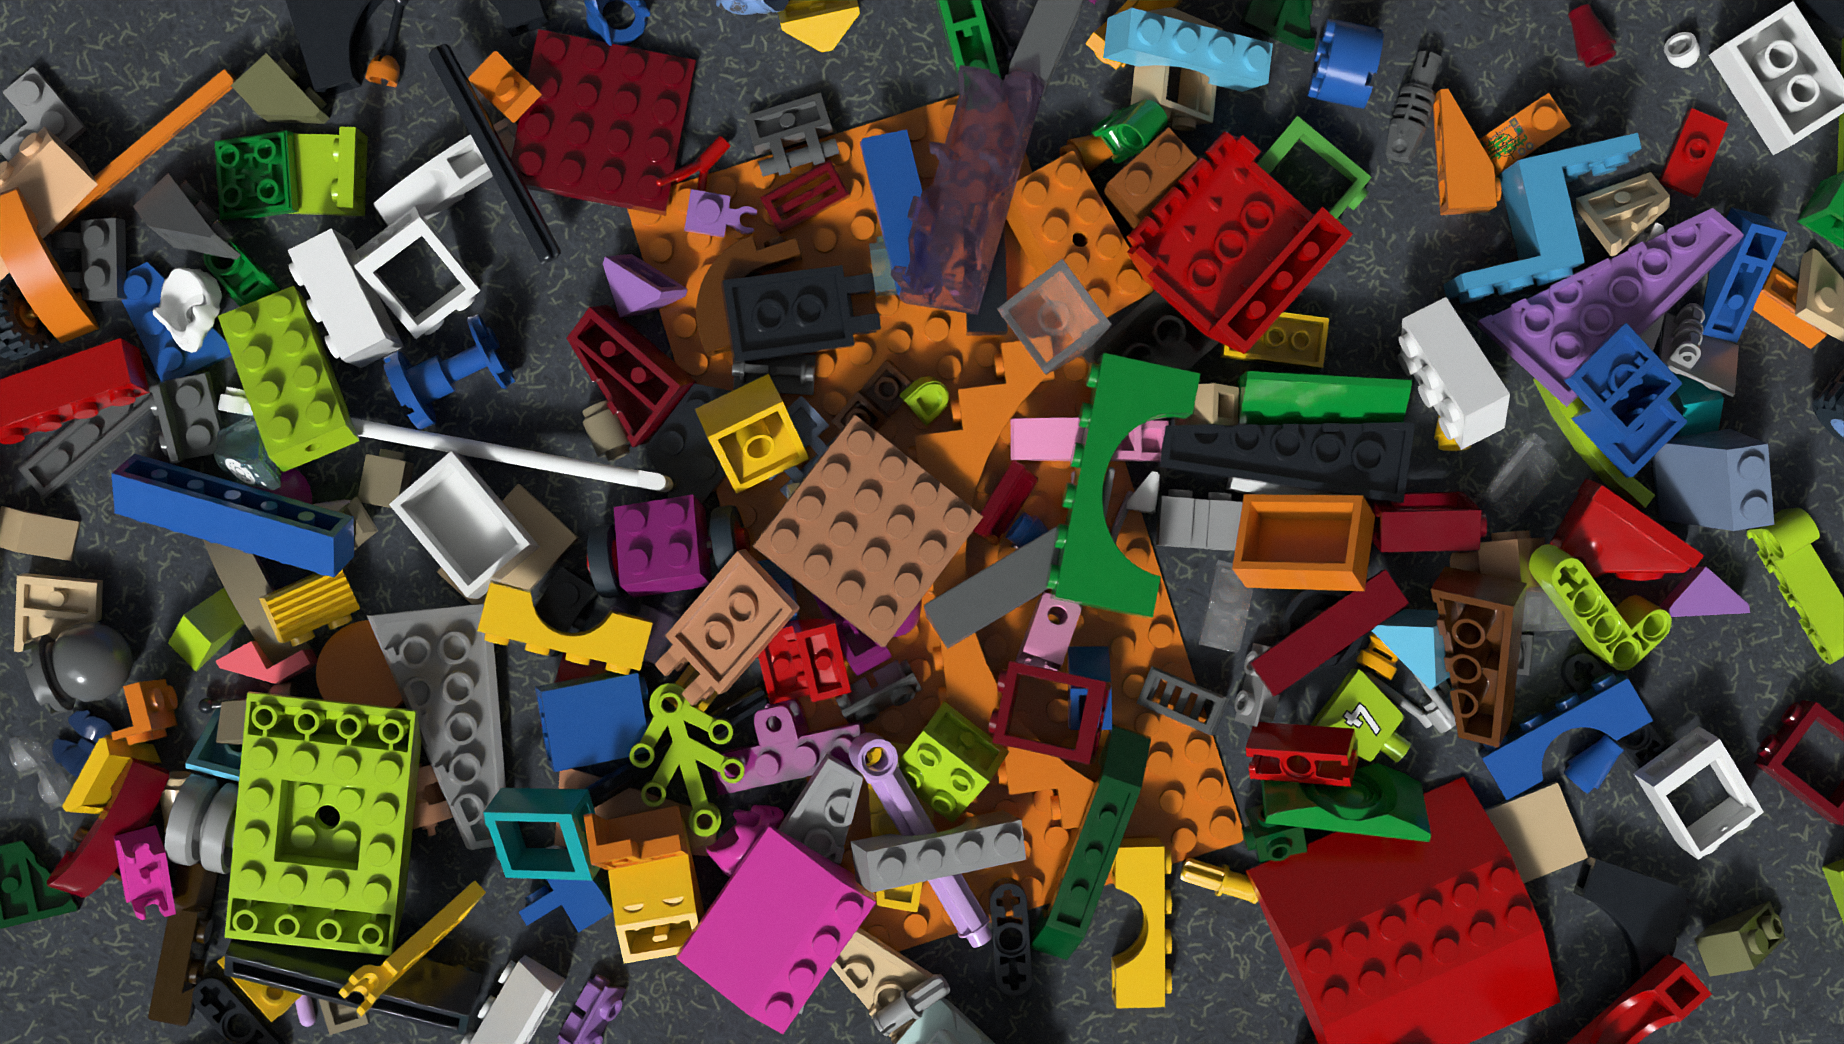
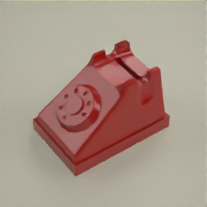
[1549,478,1704,581]

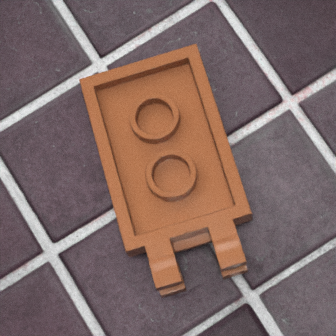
[655,549,800,706]

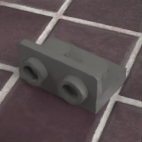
[149,372,228,464]

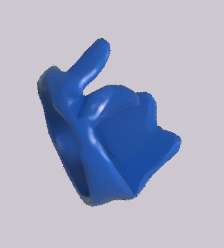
[584,0,650,46]

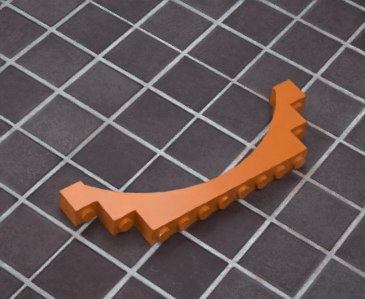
[908,337,1097,829]

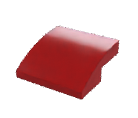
[758,619,851,705]

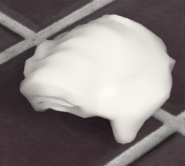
[153,268,222,353]

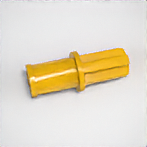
[1180,858,1258,904]

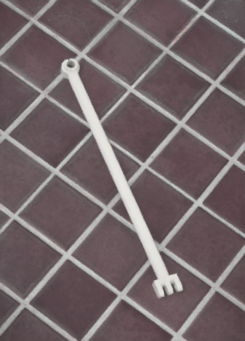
[218,387,673,492]

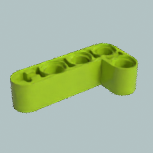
[1747,508,1844,664]
[1529,544,1672,671]

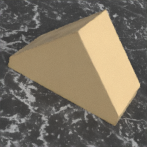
[0,506,81,561]

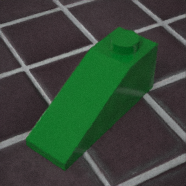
[935,0,1007,112]

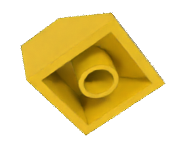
[695,374,809,494]

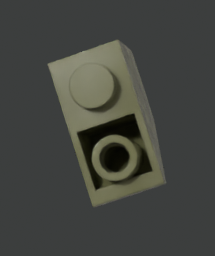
[231,53,330,124]
[1694,901,1786,977]

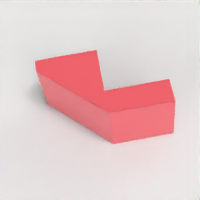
[216,641,318,684]

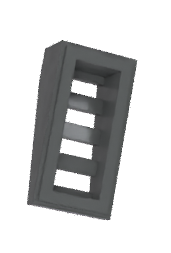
[1137,666,1230,735]

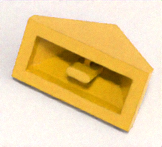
[778,0,860,53]

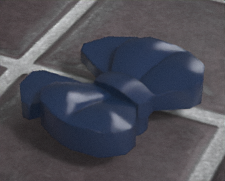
[52,710,118,777]

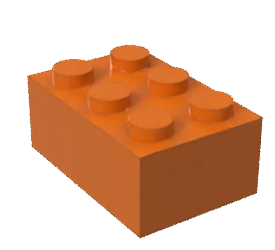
[1232,494,1375,591]

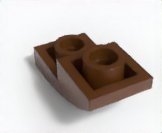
[831,359,914,432]

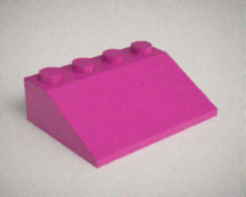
[676,824,876,1034]

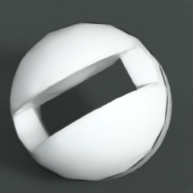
[1664,32,1700,68]

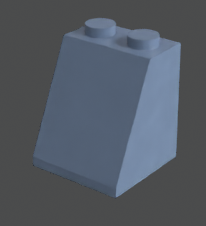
[1652,429,1774,531]

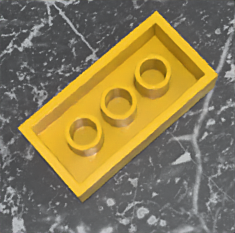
[1220,312,1329,370]

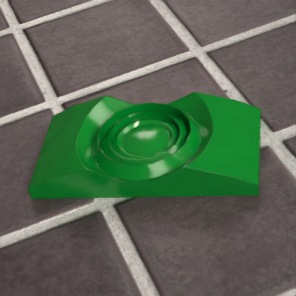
[1261,763,1431,842]

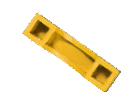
[477,580,653,675]
[1111,837,1172,1008]

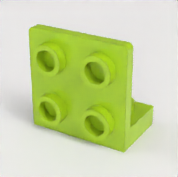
[288,127,368,216]
[898,701,1010,822]

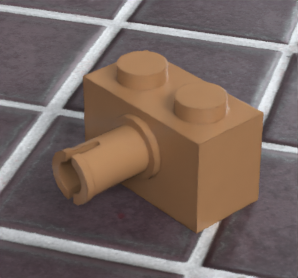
[1450,530,1545,588]

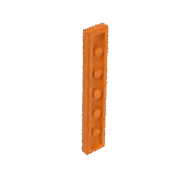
[48,69,237,235]

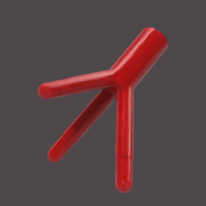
[656,136,731,192]

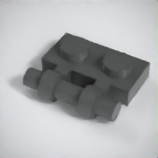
[745,92,839,177]

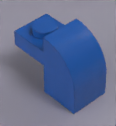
[519,875,613,933]

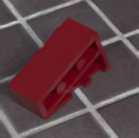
[566,304,697,448]

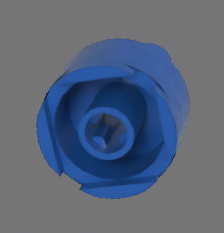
[1307,18,1384,109]

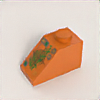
[1479,93,1571,177]

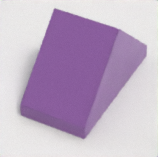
[603,254,688,318]
[1659,567,1750,617]

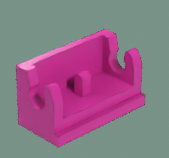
[114,825,176,920]

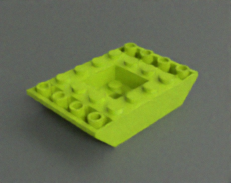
[225,691,421,956]

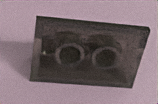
[1082,291,1220,371]

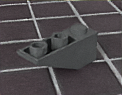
[133,173,241,260]

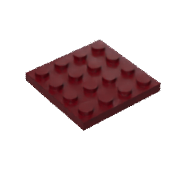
[511,29,696,216]

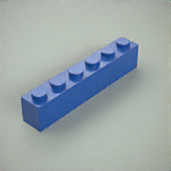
[111,453,354,577]

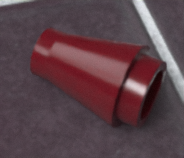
[1568,4,1616,68]

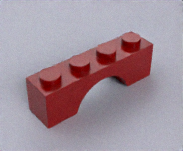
[1566,955,1712,1044]

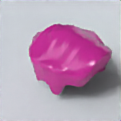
[706,805,785,877]

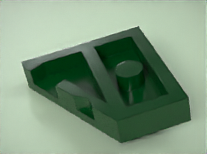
[1240,0,1315,53]
[0,840,80,929]

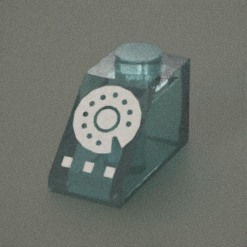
[214,415,281,490]

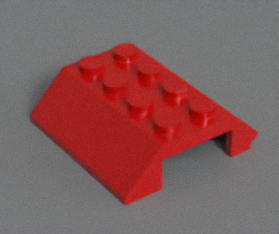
[1127,131,1353,354]

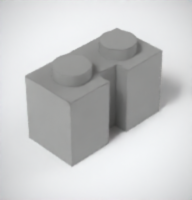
[1155,489,1243,551]

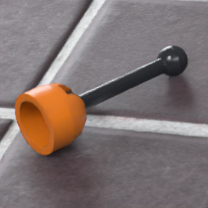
[365,0,409,87]

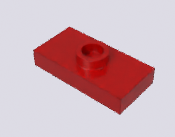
[1658,108,1729,198]

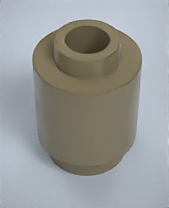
[582,400,631,462]

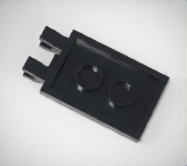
[721,265,881,363]

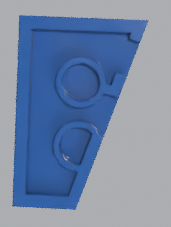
[122,262,232,381]

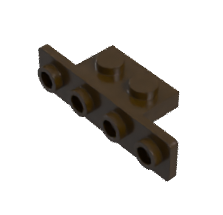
[148,862,220,1026]

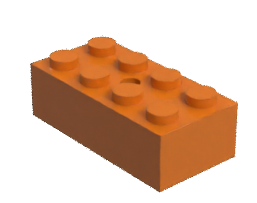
[994,150,1154,337]

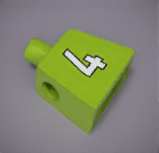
[1310,668,1411,762]

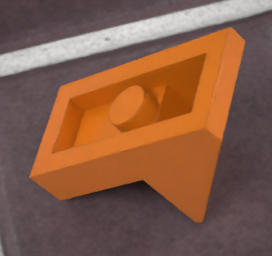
[468,51,542,123]

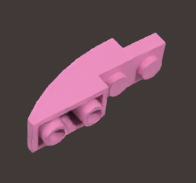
[1010,418,1169,462]

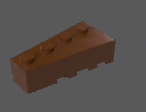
[1431,566,1527,747]

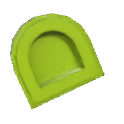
[899,376,949,426]

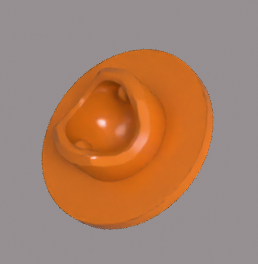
[316,620,404,708]

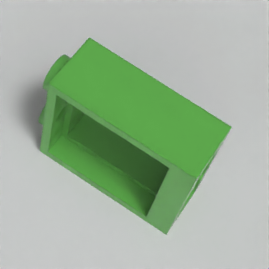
[1257,116,1372,224]

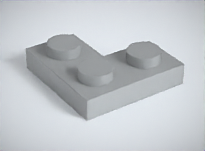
[0,67,88,162]

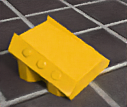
[62,734,161,814]

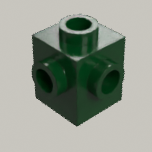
[1241,804,1307,864]

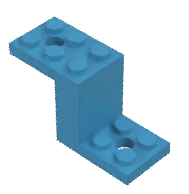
[1443,133,1642,304]

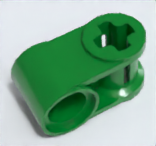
[1091,99,1168,164]
[204,242,282,307]

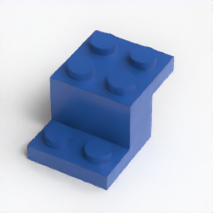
[1564,323,1688,478]

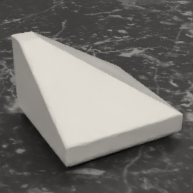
[1126,471,1160,514]

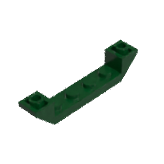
[1030,724,1151,960]

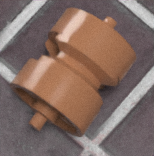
[413,763,453,836]

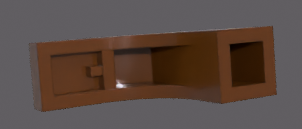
[696,235,802,357]

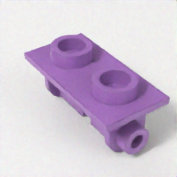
[557,974,626,1044]

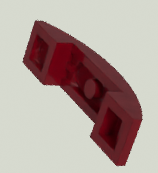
[47,757,170,898]

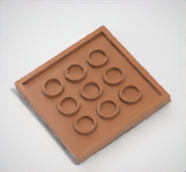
[752,415,983,647]

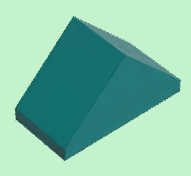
[1668,373,1724,437]

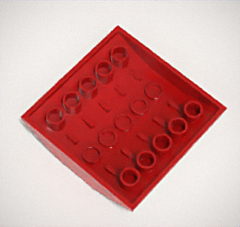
[1246,777,1561,1044]

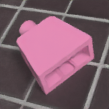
[1015,592,1082,670]

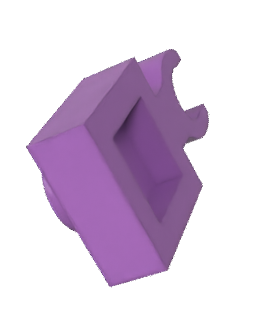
[684,189,757,238]

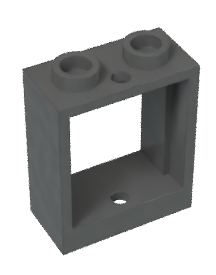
[1007,0,1084,97]

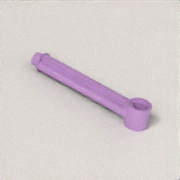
[849,733,993,948]

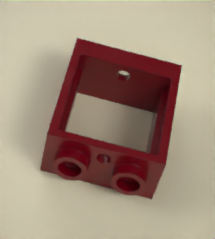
[1366,491,1487,552]
[989,661,1112,765]
[1754,700,1844,826]

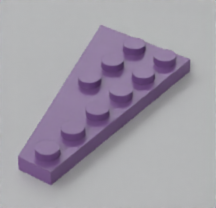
[1477,208,1744,407]

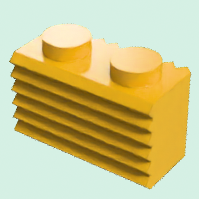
[259,569,360,647]

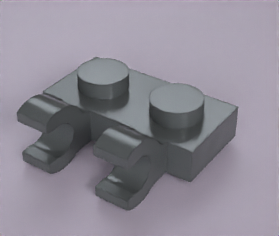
[51,218,127,302]

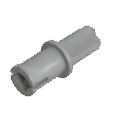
[872,974,950,1036]

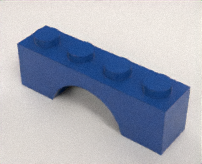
[1478,672,1653,800]

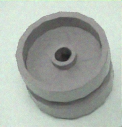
[164,774,239,874]

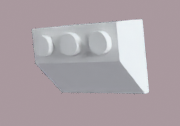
[461,955,566,1044]

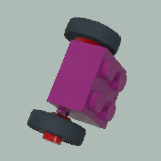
[587,495,750,598]

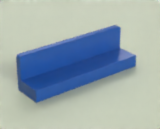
[860,129,946,297]

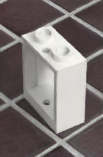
[350,207,480,339]
[1633,726,1764,860]

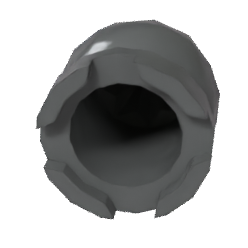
[23,622,133,716]

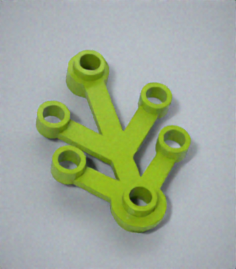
[629,683,745,837]

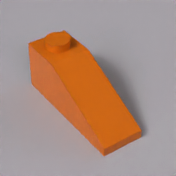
[1433,89,1502,215]

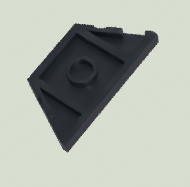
[645,383,732,506]

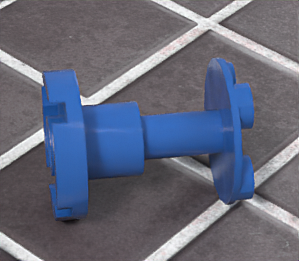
[383,314,516,430]

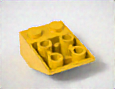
[608,818,705,963]

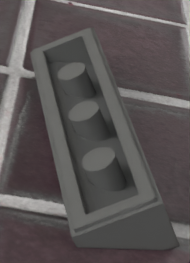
[924,527,1060,649]

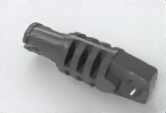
[1386,51,1443,163]

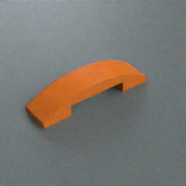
[0,187,99,344]

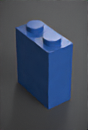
[535,669,652,772]

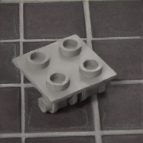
[1659,303,1739,397]

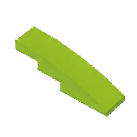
[1533,378,1655,509]

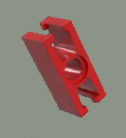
[1245,722,1358,787]

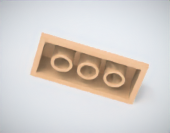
[0,126,98,281]

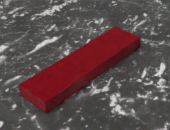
[1249,569,1409,697]

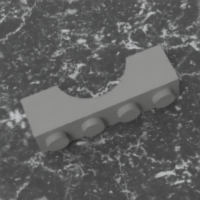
[851,810,1026,893]

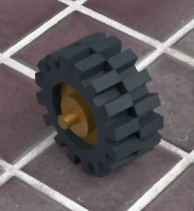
[0,281,54,360]

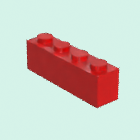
[0,338,150,444]

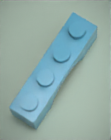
[1103,8,1273,92]

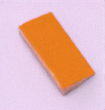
[1752,266,1827,349]

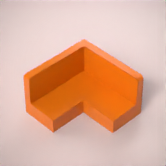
[584,806,688,871]

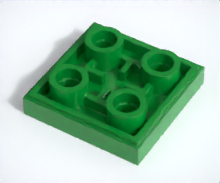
[214,130,299,222]

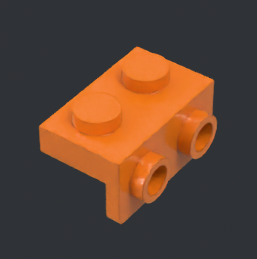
[111,679,178,745]

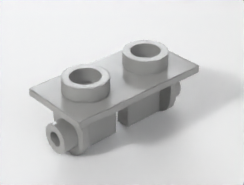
[1235,643,1280,727]

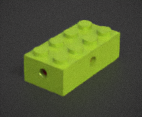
[218,286,359,472]

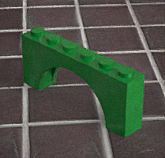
[1046,353,1200,618]

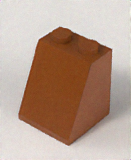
[1101,127,1197,232]

